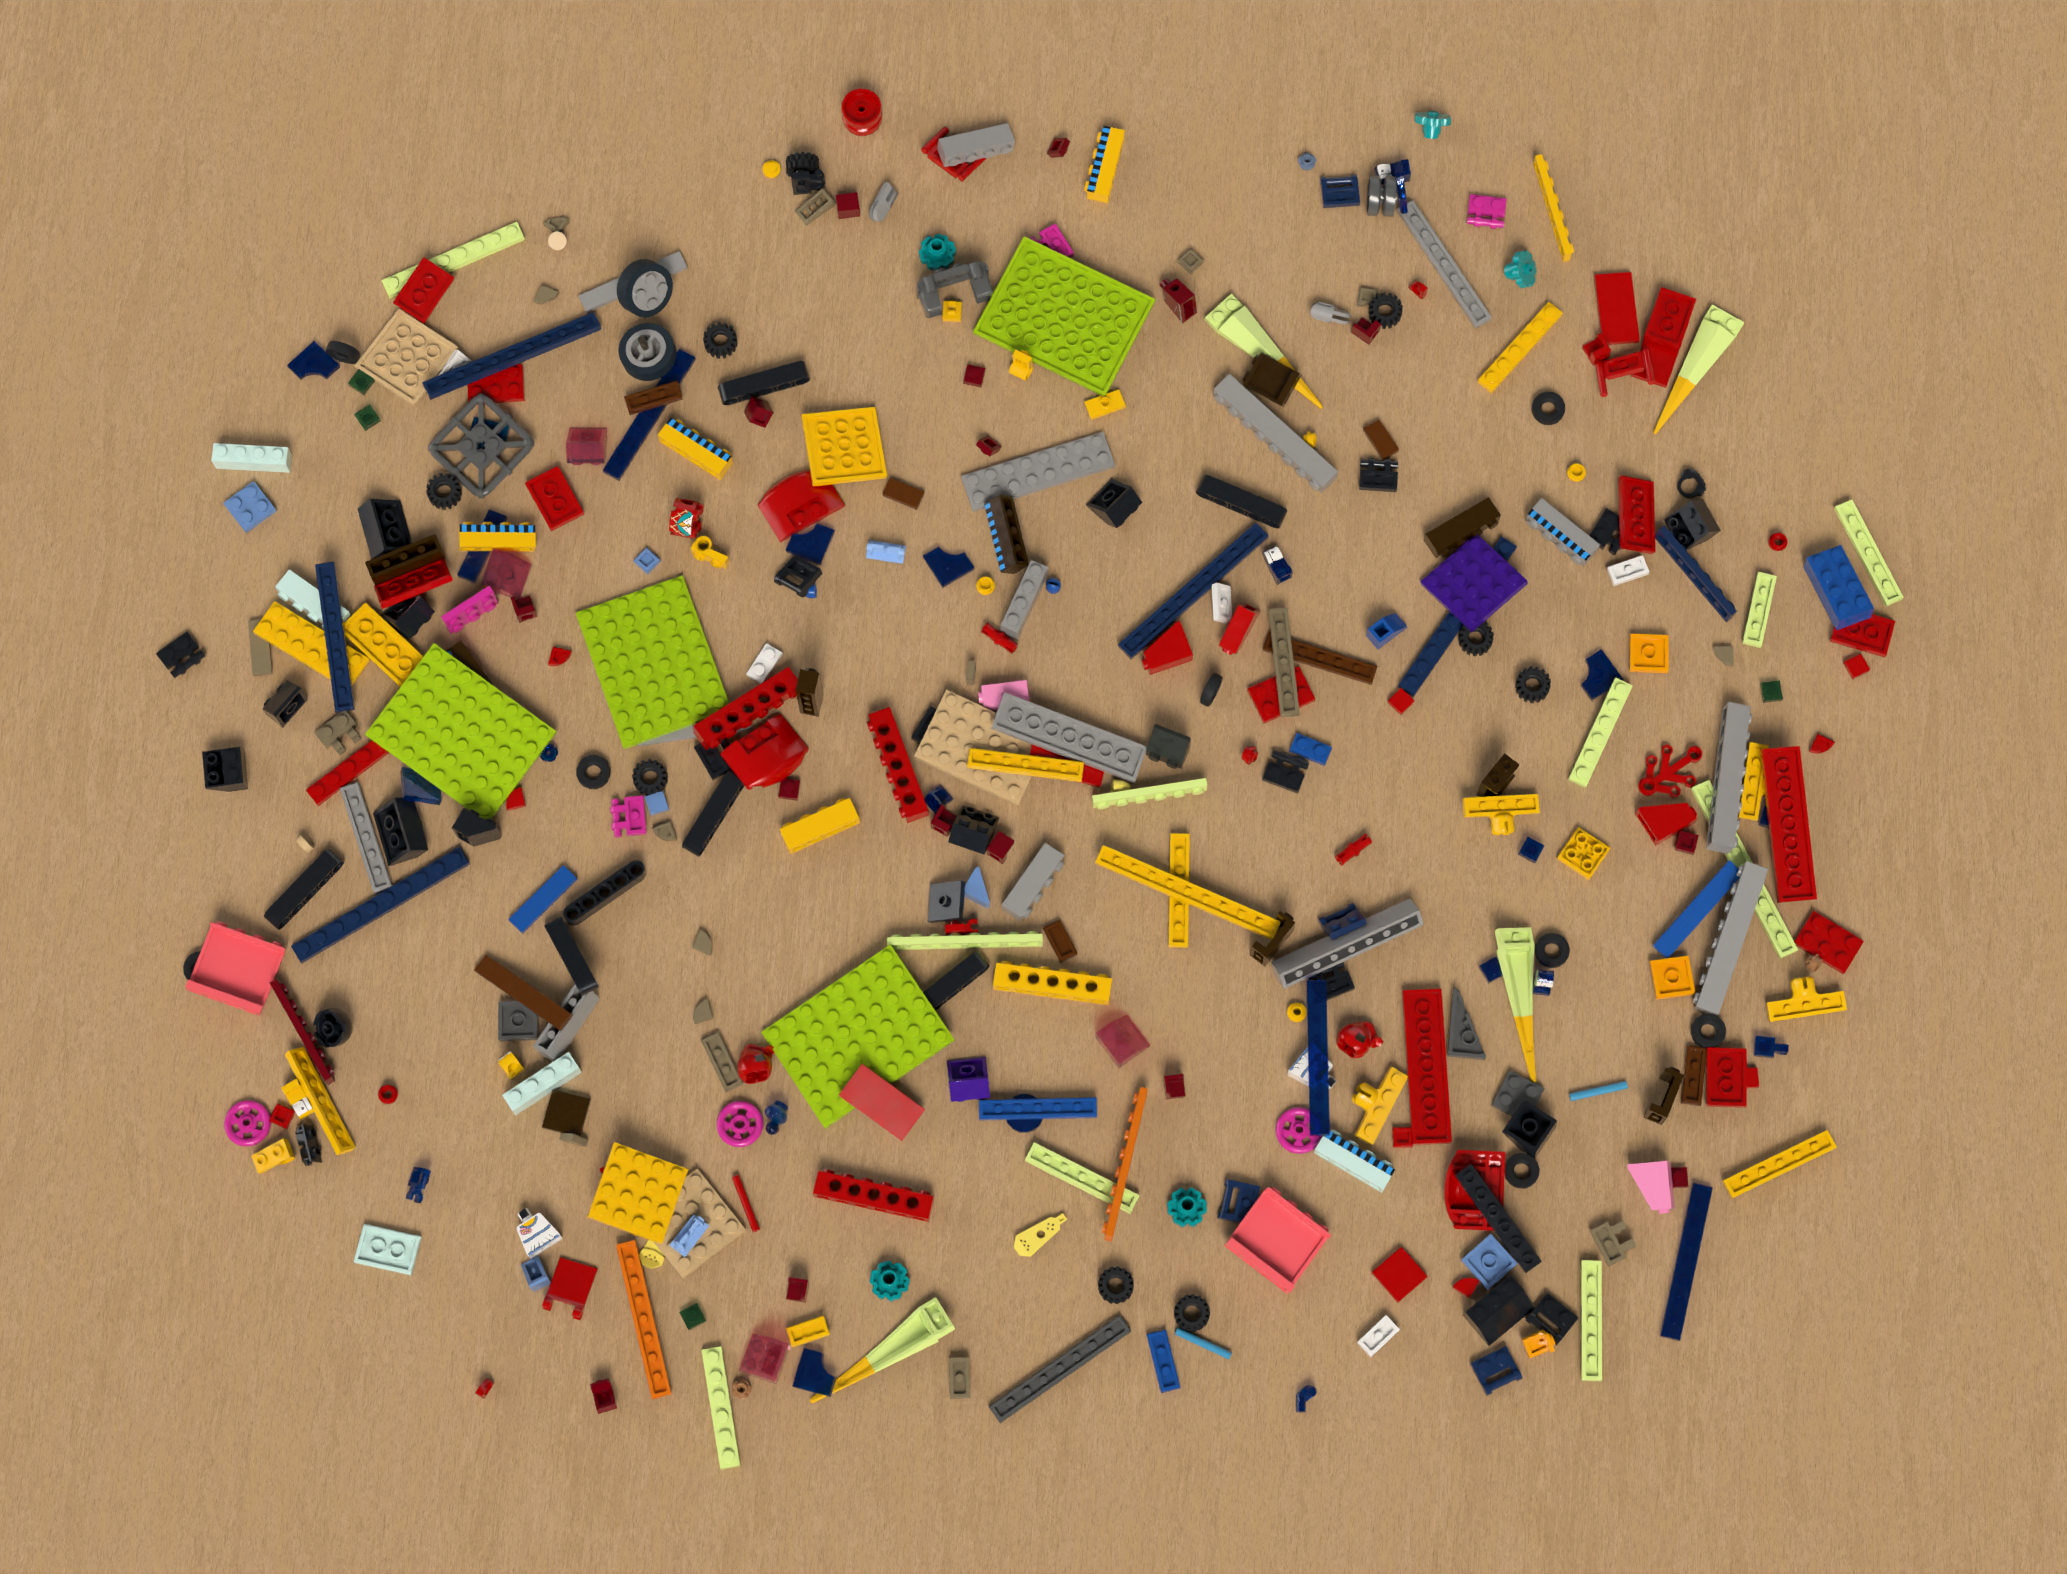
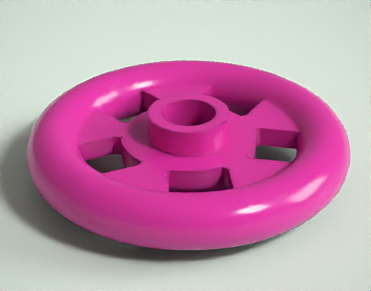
[224,1100,271,1146]
[716,1101,763,1147]
[1276,1107,1323,1154]

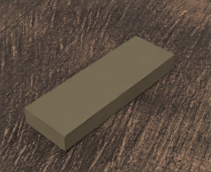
[248,619,273,676]
[701,1032,743,1093]

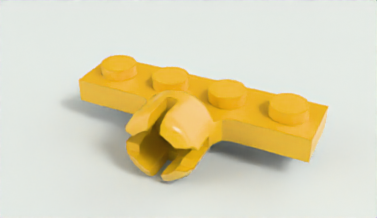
[1738,742,1769,821]
[1462,794,1540,836]
[1766,976,1847,1022]
[1352,1067,1408,1145]

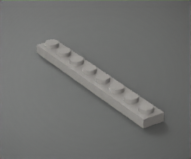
[1397,200,1492,329]

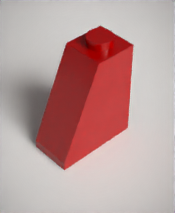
[1218,603,1261,655]
[1141,621,1193,675]
[1635,803,1697,846]

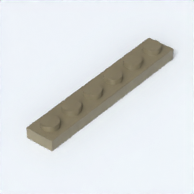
[1268,608,1300,718]

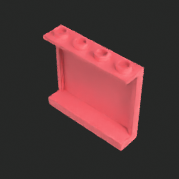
[185,921,286,1016]
[1223,1187,1331,1294]

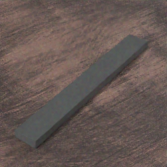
[989,1315,1131,1424]

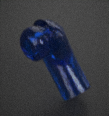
[1296,1385,1317,1413]

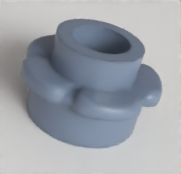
[1298,153,1316,171]

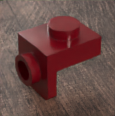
[590,1379,617,1414]

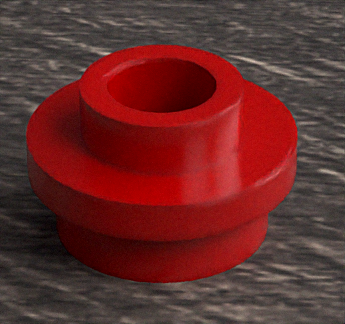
[1768,533,1788,551]
[1242,746,1258,765]
[378,1084,398,1104]

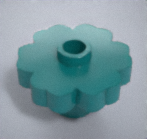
[1414,111,1452,139]
[919,234,956,271]
[1504,250,1537,288]
[1167,1188,1207,1228]
[869,1261,910,1302]

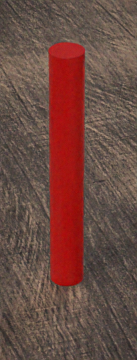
[732,1175,760,1233]

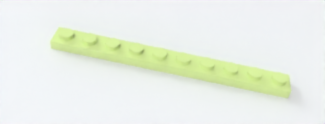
[1691,780,1798,959]

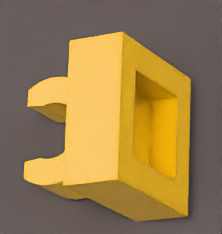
[942,301,962,322]

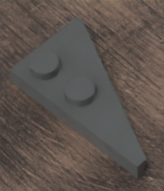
[1447,988,1486,1060]

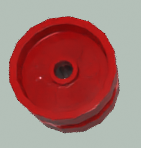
[841,88,882,136]

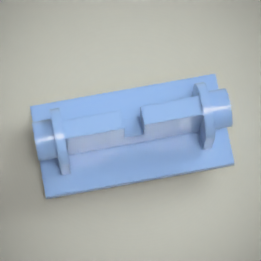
[866,540,906,564]
[669,1214,709,1257]

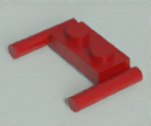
[921,127,986,182]
[1595,349,1655,397]

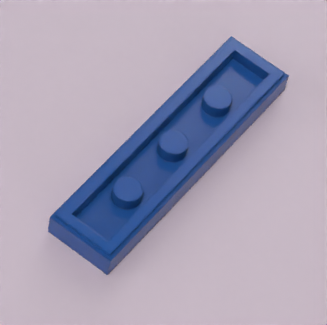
[508,865,578,934]

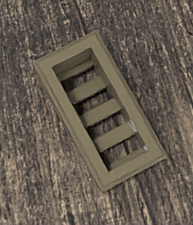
[795,188,836,226]

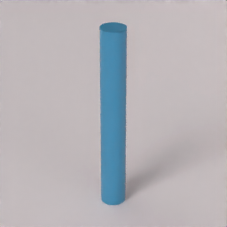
[1569,1081,1628,1101]
[1175,1327,1232,1360]

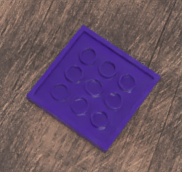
[1420,535,1528,632]

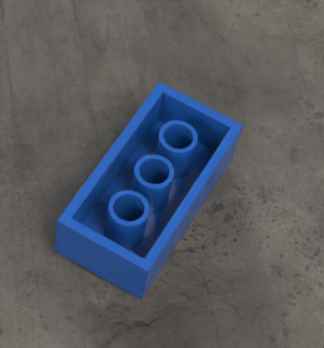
[1803,545,1874,630]

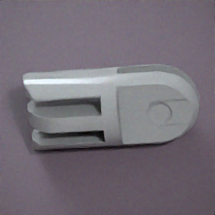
[869,182,898,222]
[1310,302,1351,324]

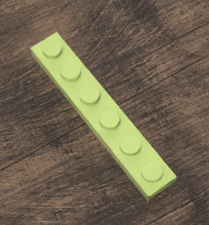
[1834,500,1904,607]
[1568,678,1633,788]
[1092,778,1207,809]
[1025,1142,1140,1214]
[1581,1260,1602,1381]
[702,1346,741,1470]

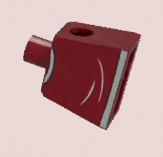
[1160,278,1197,323]

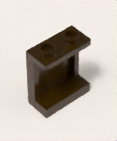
[1242,352,1302,407]
[1476,753,1519,797]
[1250,911,1295,967]
[1643,1067,1684,1125]

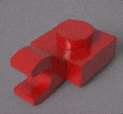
[945,919,979,936]

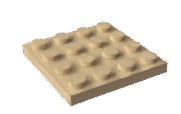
[355,309,459,407]
[654,1169,746,1279]

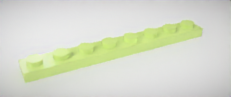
[381,222,525,298]
[887,931,1043,950]

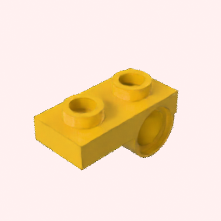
[1009,349,1034,381]
[691,536,729,569]
[251,1139,295,1174]

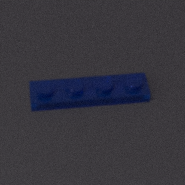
[457,509,507,584]

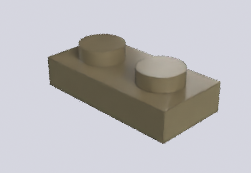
[949,1357,970,1399]

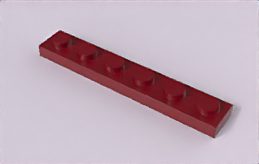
[270,979,335,1085]

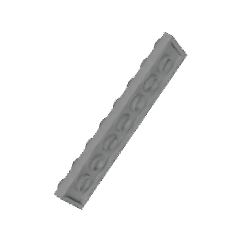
[961,432,1115,512]
[991,692,1147,783]

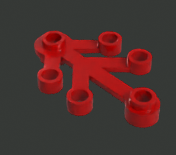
[1638,745,1703,798]

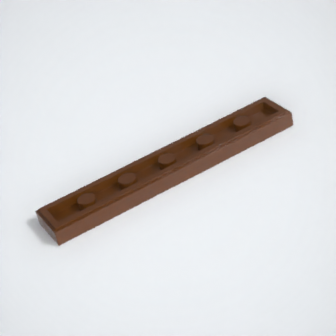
[1263,632,1378,685]
[474,955,572,1031]

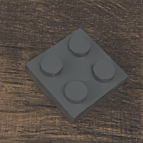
[498,1001,538,1041]
[1492,1070,1545,1116]

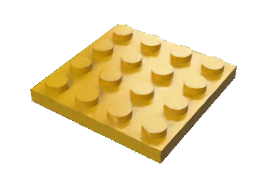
[801,407,887,486]
[587,1142,688,1244]

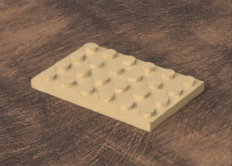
[914,690,1032,806]

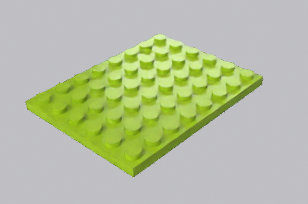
[973,236,1156,396]
[575,575,729,750]
[365,643,557,820]
[761,945,955,1129]

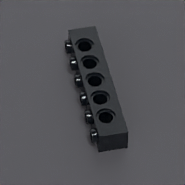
[1453,1163,1542,1273]

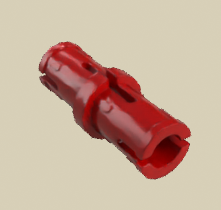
[981,623,1019,654]
[1335,833,1372,866]

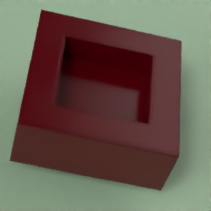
[1047,138,1070,158]
[963,364,986,388]
[976,435,1002,457]
[778,779,801,801]
[1675,830,1699,855]
[1671,1167,1689,1188]

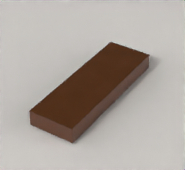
[624,381,683,415]
[1681,1045,1707,1106]

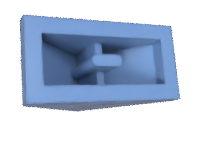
[964,867,990,908]
[520,1256,551,1292]

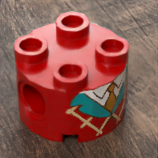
[669,498,704,539]

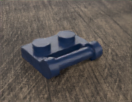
[1320,174,1360,208]
[1318,903,1367,940]
[1217,1179,1260,1223]
[1470,1346,1522,1396]

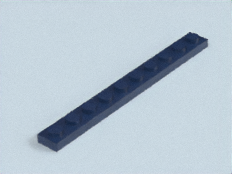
[422,312,601,400]
[1118,523,1269,660]
[1398,536,1517,697]
[291,847,470,964]

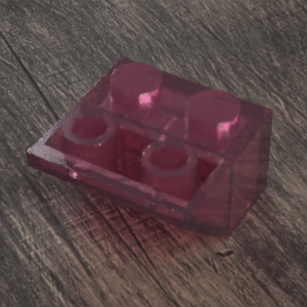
[739,1333,790,1384]

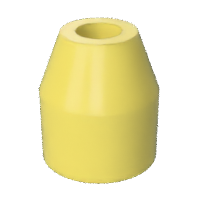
[1111,779,1130,793]

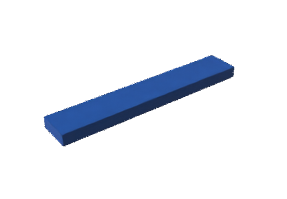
[1652,860,1739,958]
[979,1097,1097,1121]

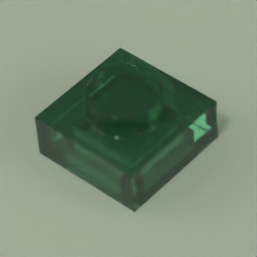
[348,369,375,395]
[354,405,381,431]
[1760,680,1783,703]
[679,1303,706,1330]

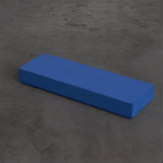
[1146,1330,1180,1393]

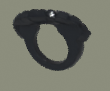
[1677,468,1706,499]

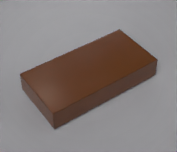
[1363,420,1399,460]
[883,478,925,510]
[1043,920,1078,963]

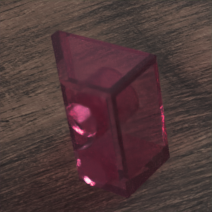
[566,427,607,465]
[481,549,532,599]
[1096,1015,1150,1068]

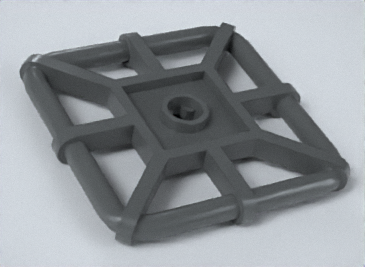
[428,393,535,499]

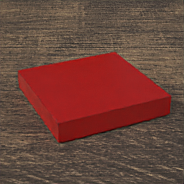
[1371,1247,1428,1303]

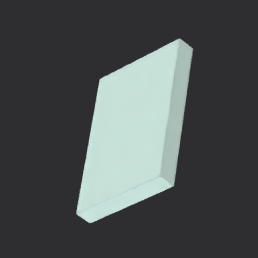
[354,1224,422,1276]

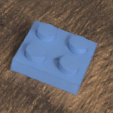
[223,481,277,533]
[1461,1234,1518,1290]

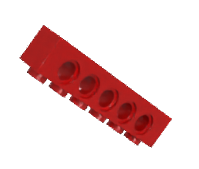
[693,667,798,750]
[866,707,929,823]
[813,1169,934,1222]

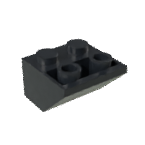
[1664,499,1721,550]
[202,747,248,792]
[948,806,999,855]
[452,808,502,847]

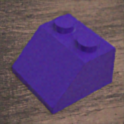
[947,1057,990,1102]

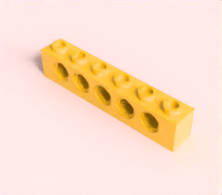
[993,961,1112,1005]

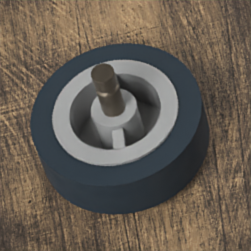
[617,259,673,318]
[618,323,677,381]

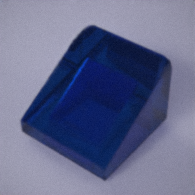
[924,785,953,814]

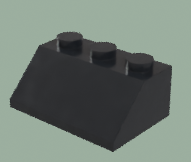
[357,499,412,559]
[373,797,429,866]
[1463,1275,1534,1346]

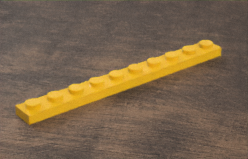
[1095,845,1281,940]

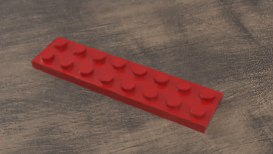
[1760,746,1817,903]
[1402,989,1452,1145]

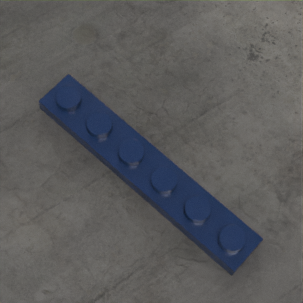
[1655,526,1737,623]

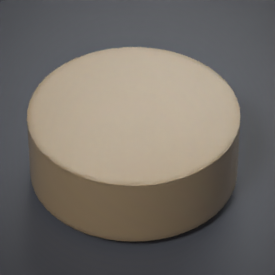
[548,231,567,250]
[296,835,314,853]

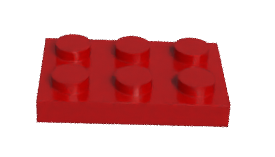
[393,257,455,324]
[1643,287,1696,350]
[467,364,525,405]
[525,466,584,532]
[1830,614,1896,658]
[1247,666,1315,724]
[1794,911,1864,975]
[1706,1047,1747,1108]

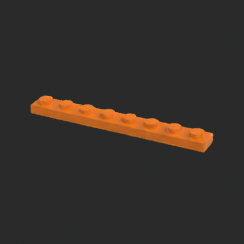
[1102,1087,1148,1242]
[616,1240,672,1400]

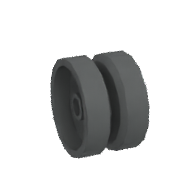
[1367,175,1397,217]

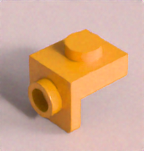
[1521,1330,1555,1359]

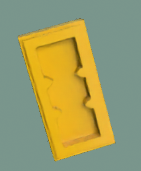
[1084,389,1126,420]
[786,1315,830,1348]

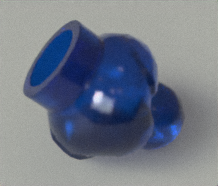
[764,1101,788,1135]

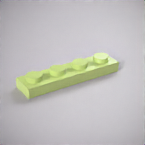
[1742,572,1777,648]

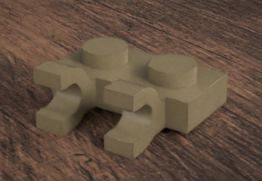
[314,711,361,755]
[1590,1221,1636,1267]

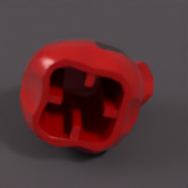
[1336,1021,1384,1059]
[737,1043,774,1084]

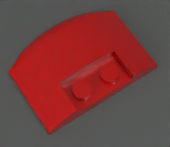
[758,469,845,543]
[720,714,809,790]
[1444,1150,1506,1231]

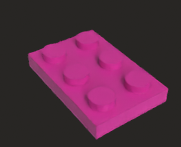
[441,586,498,634]

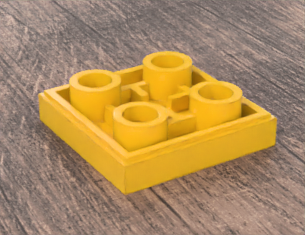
[1557,827,1611,880]

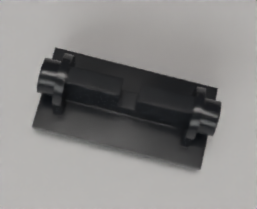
[295,1124,322,1166]

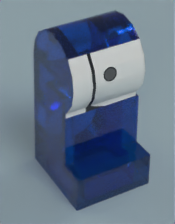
[1374,159,1411,185]
[1262,546,1293,585]
[1532,969,1554,996]

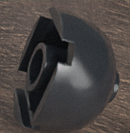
[313,1008,353,1048]

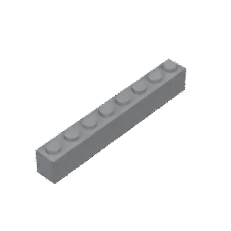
[1213,374,1338,493]
[1706,702,1752,854]
[1692,861,1769,1016]
[1271,899,1424,989]

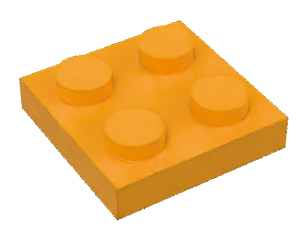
[1629,634,1669,674]
[1649,956,1695,1000]

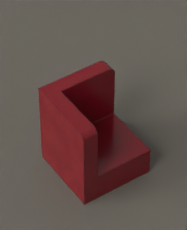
[836,192,860,219]
[1351,318,1381,345]
[744,396,774,428]
[510,596,537,623]
[930,805,957,837]
[986,831,1014,864]
[1163,1074,1186,1100]
[786,1277,809,1303]

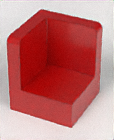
[1583,333,1611,365]

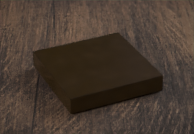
[542,1090,591,1136]

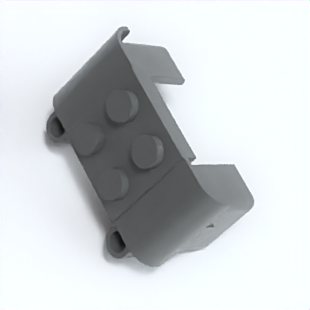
[916,261,993,318]

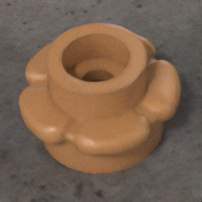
[1805,954,1823,972]
[732,1379,752,1399]

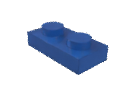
[1289,733,1332,766]

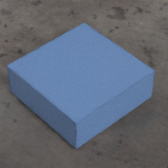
[633,547,661,575]
[645,791,669,816]

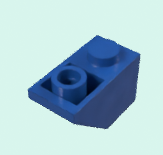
[1366,613,1407,650]

